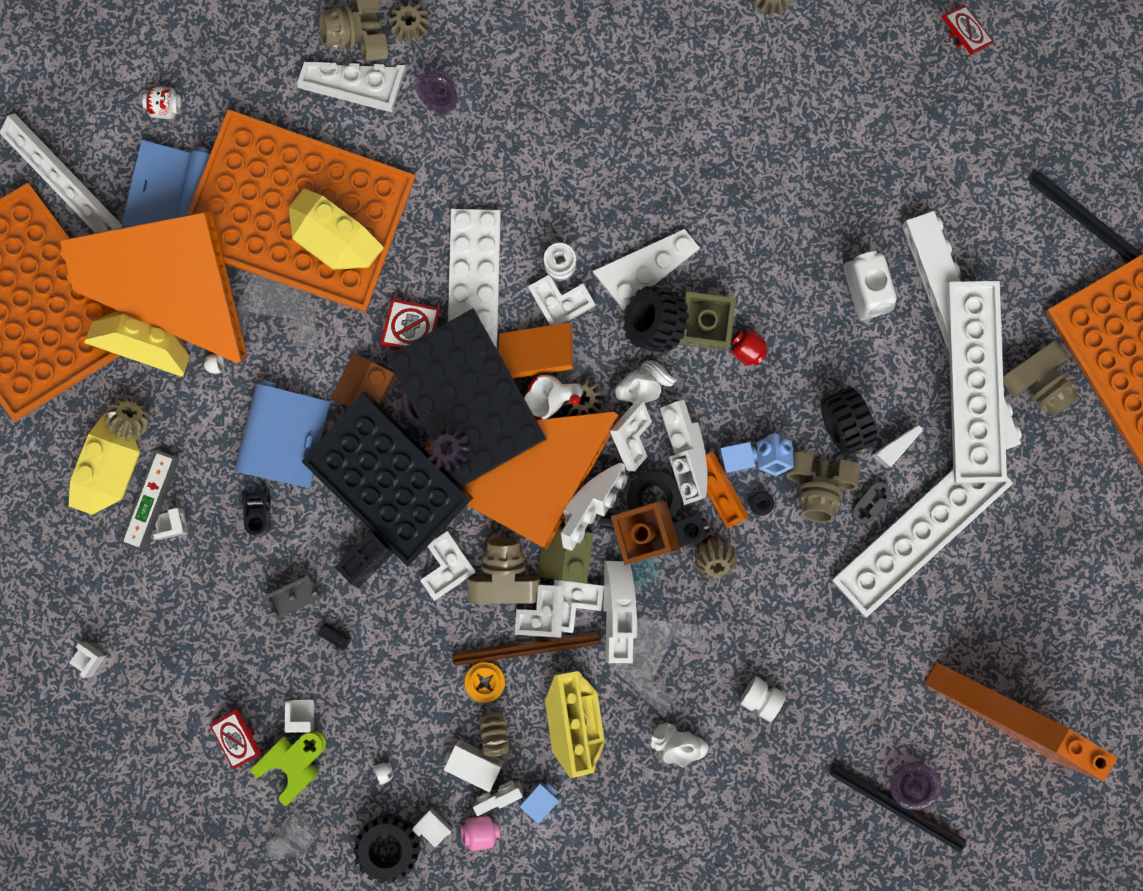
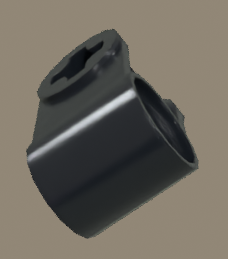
[241,488,271,537]

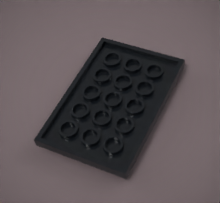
[386,308,547,487]
[301,391,473,567]

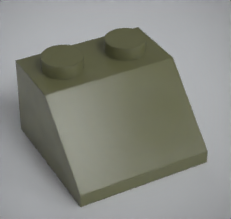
[537,529,594,584]

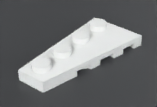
[297,62,406,112]
[593,229,700,311]

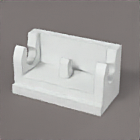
[444,740,504,792]

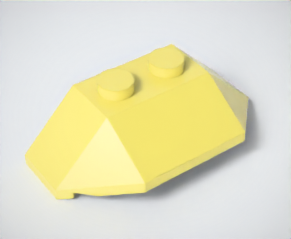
[289,188,384,270]
[84,310,189,377]
[69,413,141,515]
[545,671,605,778]

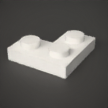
[528,274,595,325]
[610,401,652,471]
[420,531,476,601]
[554,580,604,633]
[515,585,564,637]
[473,780,524,816]

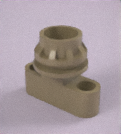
[319,0,388,61]
[1003,341,1080,417]
[786,452,860,523]
[467,538,540,604]

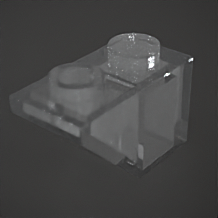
[263,812,322,860]

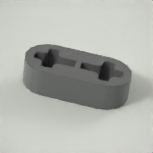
[852,482,892,524]

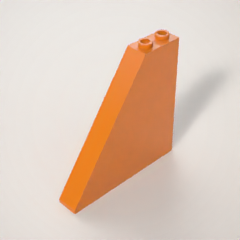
[60,210,248,363]
[426,412,620,549]
[924,662,1118,782]

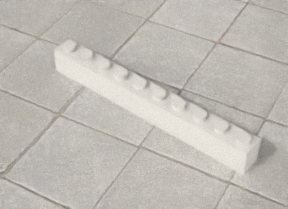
[902,211,1022,449]

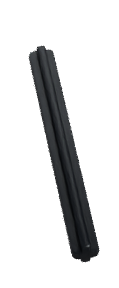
[1030,172,1143,262]
[830,764,966,852]

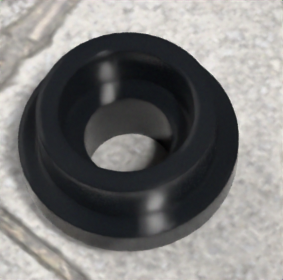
[749,491,774,516]

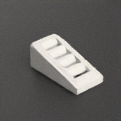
[872,426,922,468]

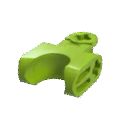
[251,730,326,806]

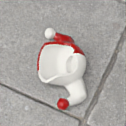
[523,375,583,420]

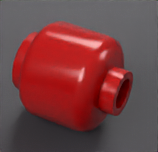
[731,329,768,366]

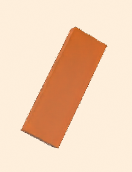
[706,451,749,529]

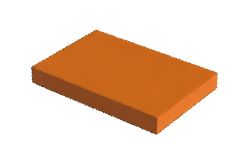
[499,322,573,378]

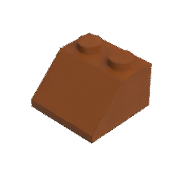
[331,355,397,408]
[611,501,680,565]

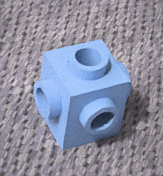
[756,433,794,476]

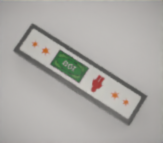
[120,449,180,552]

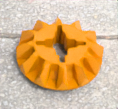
[465,662,505,703]

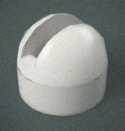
[204,354,224,374]
[373,763,394,785]

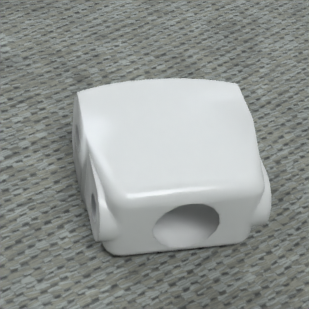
[843,251,897,321]

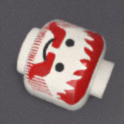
[142,86,181,119]

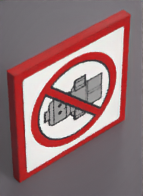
[941,5,994,55]
[380,299,440,349]
[210,709,261,769]

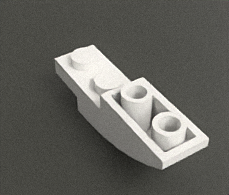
[660,400,707,505]
[561,463,628,551]
[603,561,637,663]

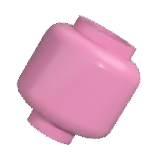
[461,815,500,851]

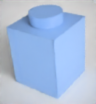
[719,442,758,474]
[520,781,559,824]

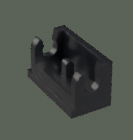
[335,531,394,589]

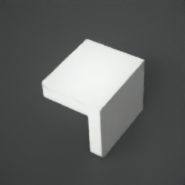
[153,508,189,540]
[69,642,106,678]
[285,699,314,732]
[412,807,453,847]

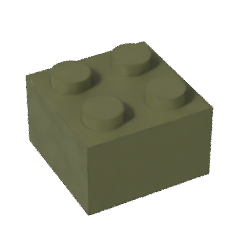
[678,291,736,351]

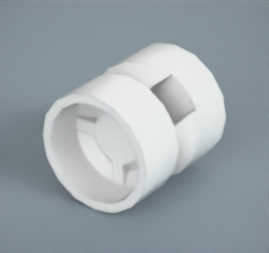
[544,243,576,281]
[739,676,786,722]

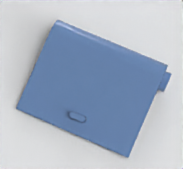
[122,140,211,227]
[235,380,330,488]

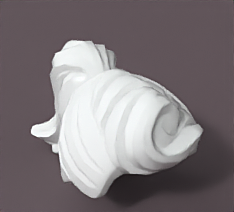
[615,360,677,404]
[651,722,708,767]

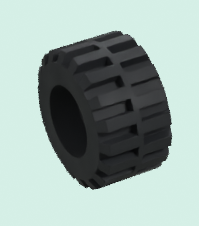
[623,286,689,353]
[821,387,877,456]
[353,814,420,884]

